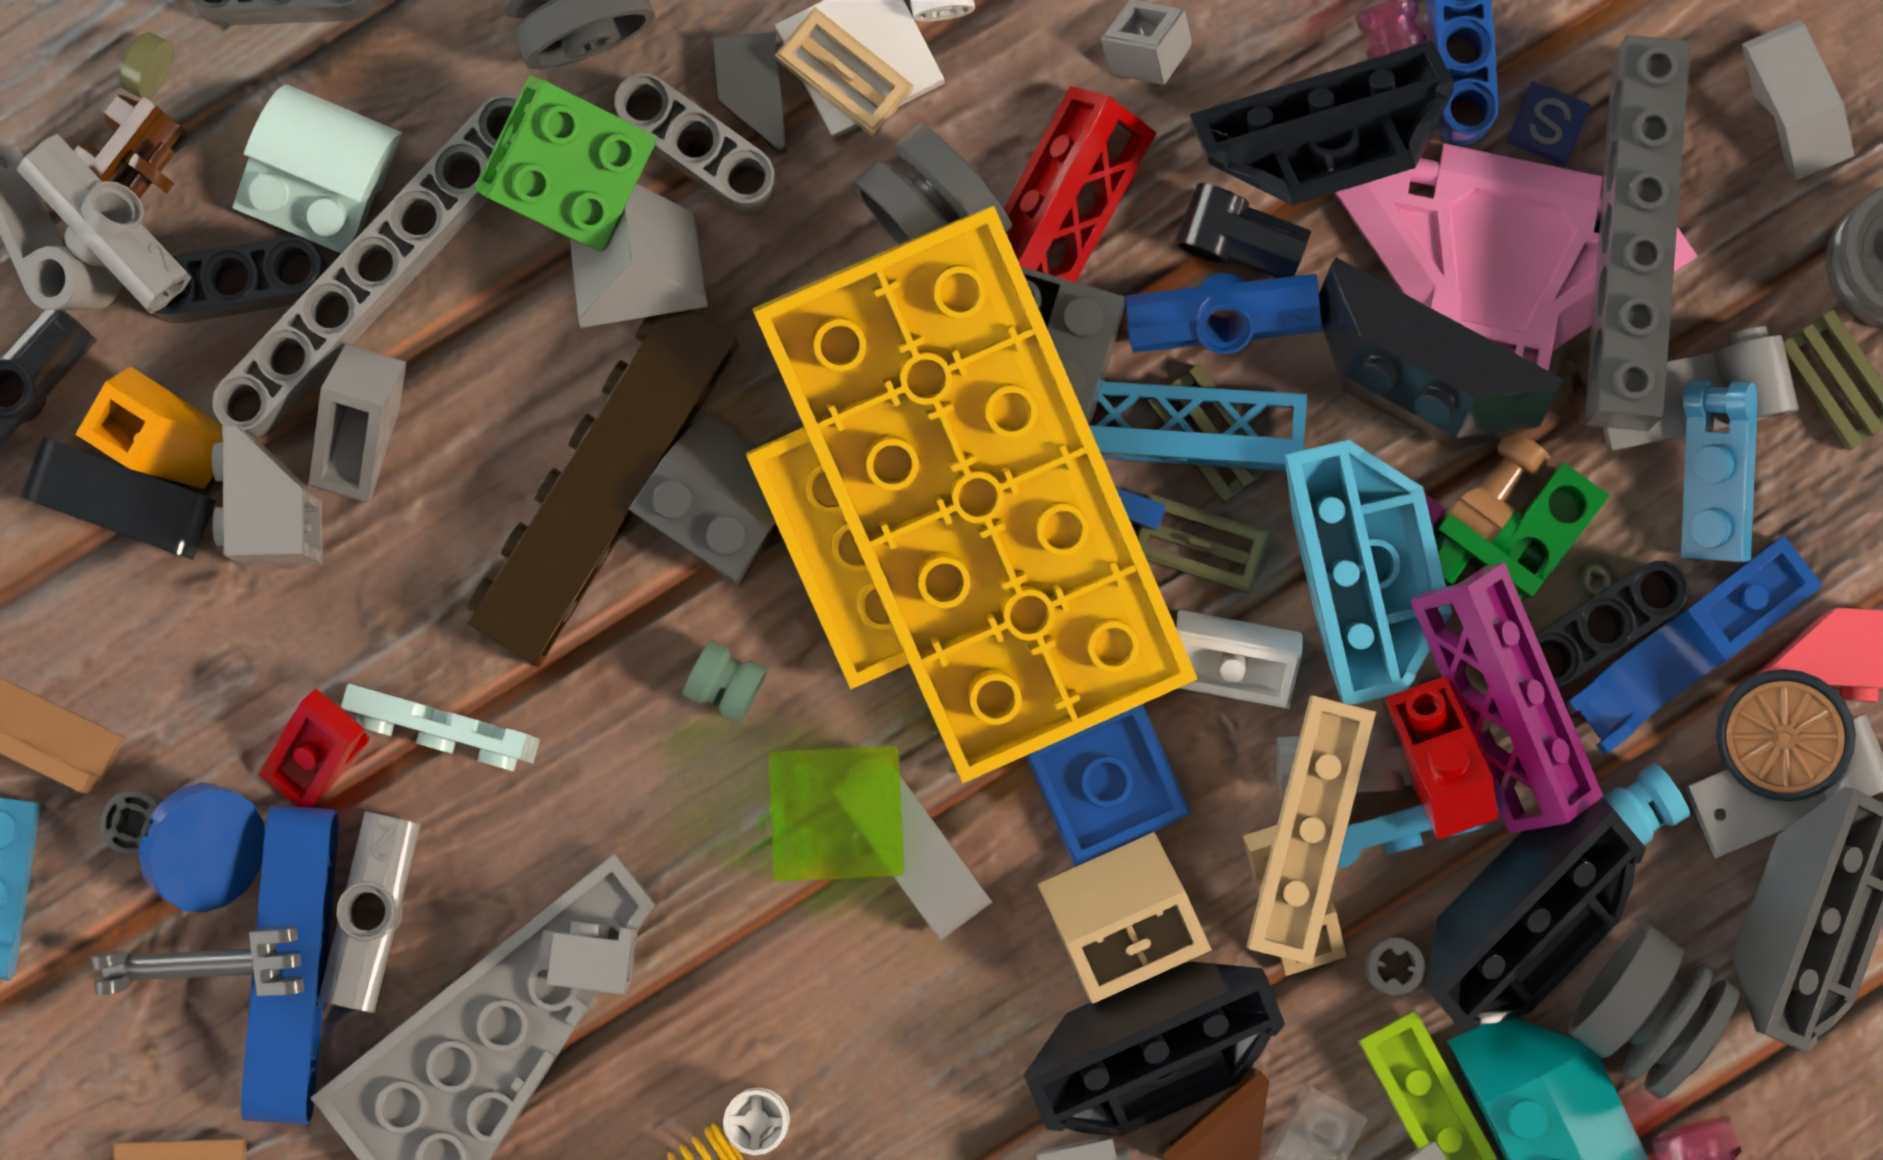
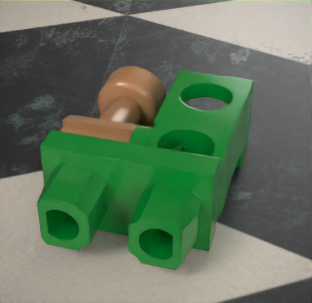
[1433,432,1610,600]

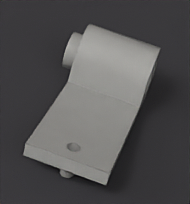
[0,146,121,310]
[1603,326,1799,452]
[1684,706,1883,858]

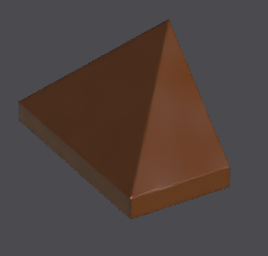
[1158,1068,1269,1160]

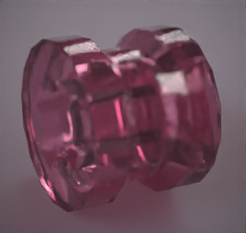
[1355,0,1428,60]

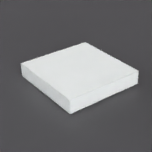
[775,0,945,140]

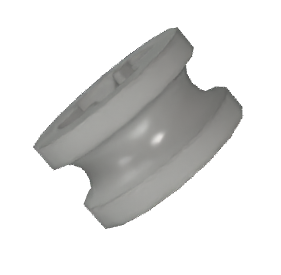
[1364,938,1425,996]

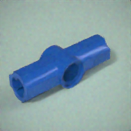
[1126,273,1323,354]

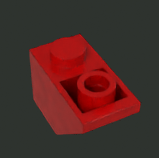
[1385,676,1499,840]

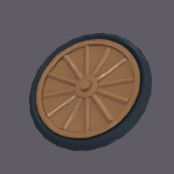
[1716,669,1856,802]

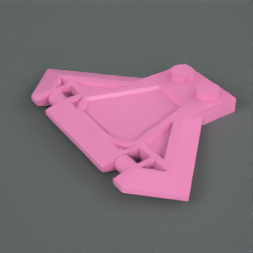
[1334,143,1698,371]

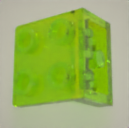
[768,746,904,882]

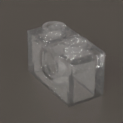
[1263,1083,1369,1160]

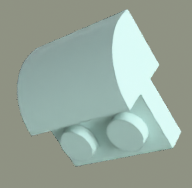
[232,84,402,254]

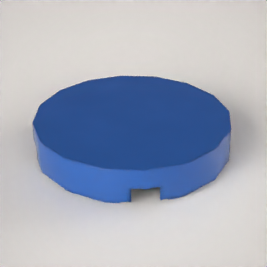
[139,782,265,912]

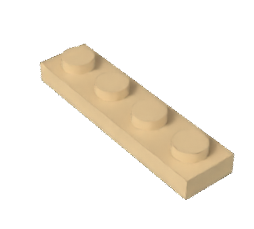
[1246,696,1376,965]

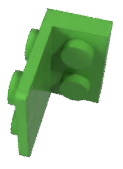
[474,74,656,251]

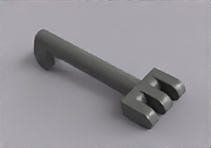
[91,925,305,996]

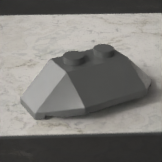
[1733,787,1883,1052]

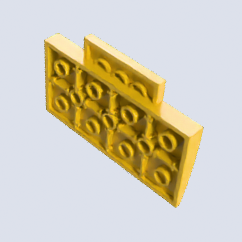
[746,205,1198,783]

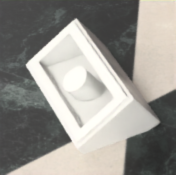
[1175,610,1303,709]

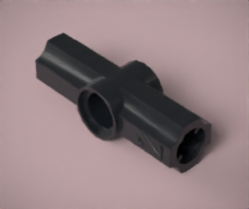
[0,310,97,447]

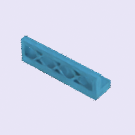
[1089,381,1307,471]

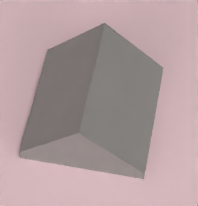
[570,184,707,328]

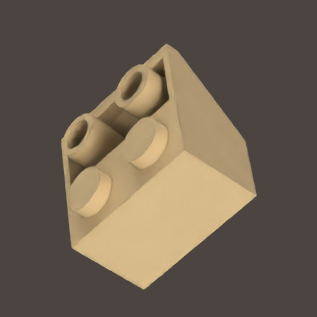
[1037,832,1212,1004]

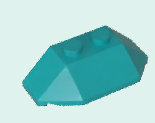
[1445,1018,1649,1160]

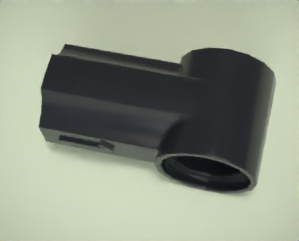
[1174,183,1311,278]

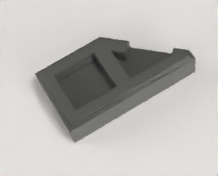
[713,32,786,152]

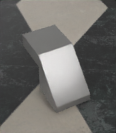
[1742,19,1854,180]

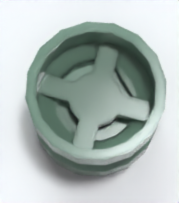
[682,639,768,724]

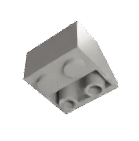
[212,425,323,567]

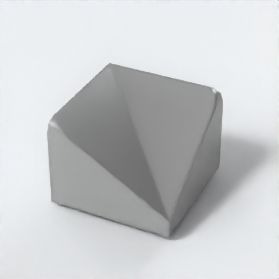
[1101,0,1192,85]

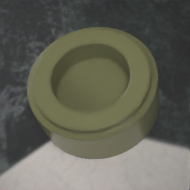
[119,32,174,99]

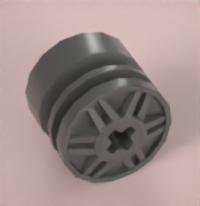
[1568,923,1740,1099]

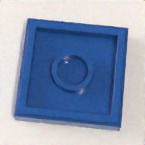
[1025,704,1192,867]

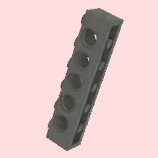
[1585,35,1691,432]

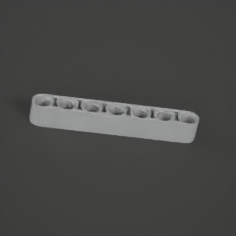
[212,94,518,438]

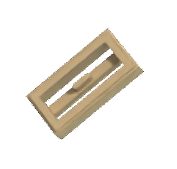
[775,7,913,138]

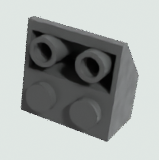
[1020,266,1126,426]

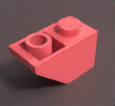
[1757,608,1883,703]

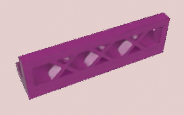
[1410,562,1603,834]

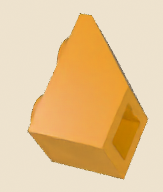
[76,366,223,489]

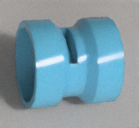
[1600,762,1690,845]

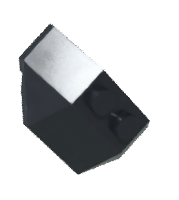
[1190,40,1454,206]
[1319,257,1564,451]
[1425,804,1646,1033]
[1023,961,1285,1137]

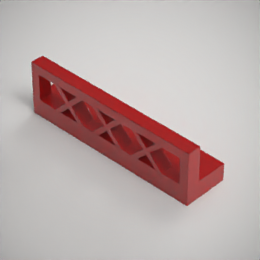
[1003,86,1157,282]

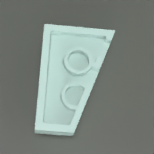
[341,684,540,771]

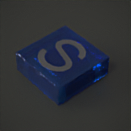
[1506,81,1591,166]

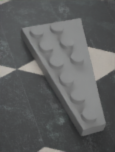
[310,854,656,1160]

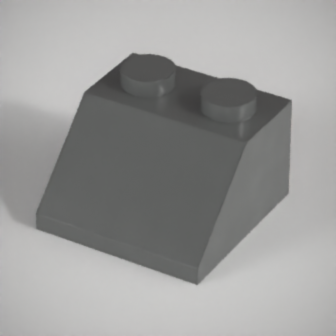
[629,411,779,587]

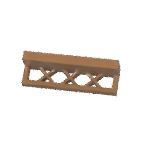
[0,677,126,795]

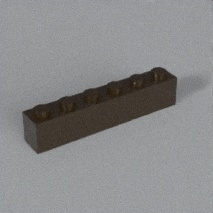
[467,310,739,668]

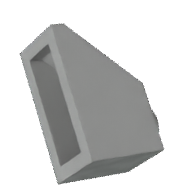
[308,344,406,503]

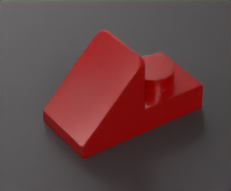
[258,688,369,808]

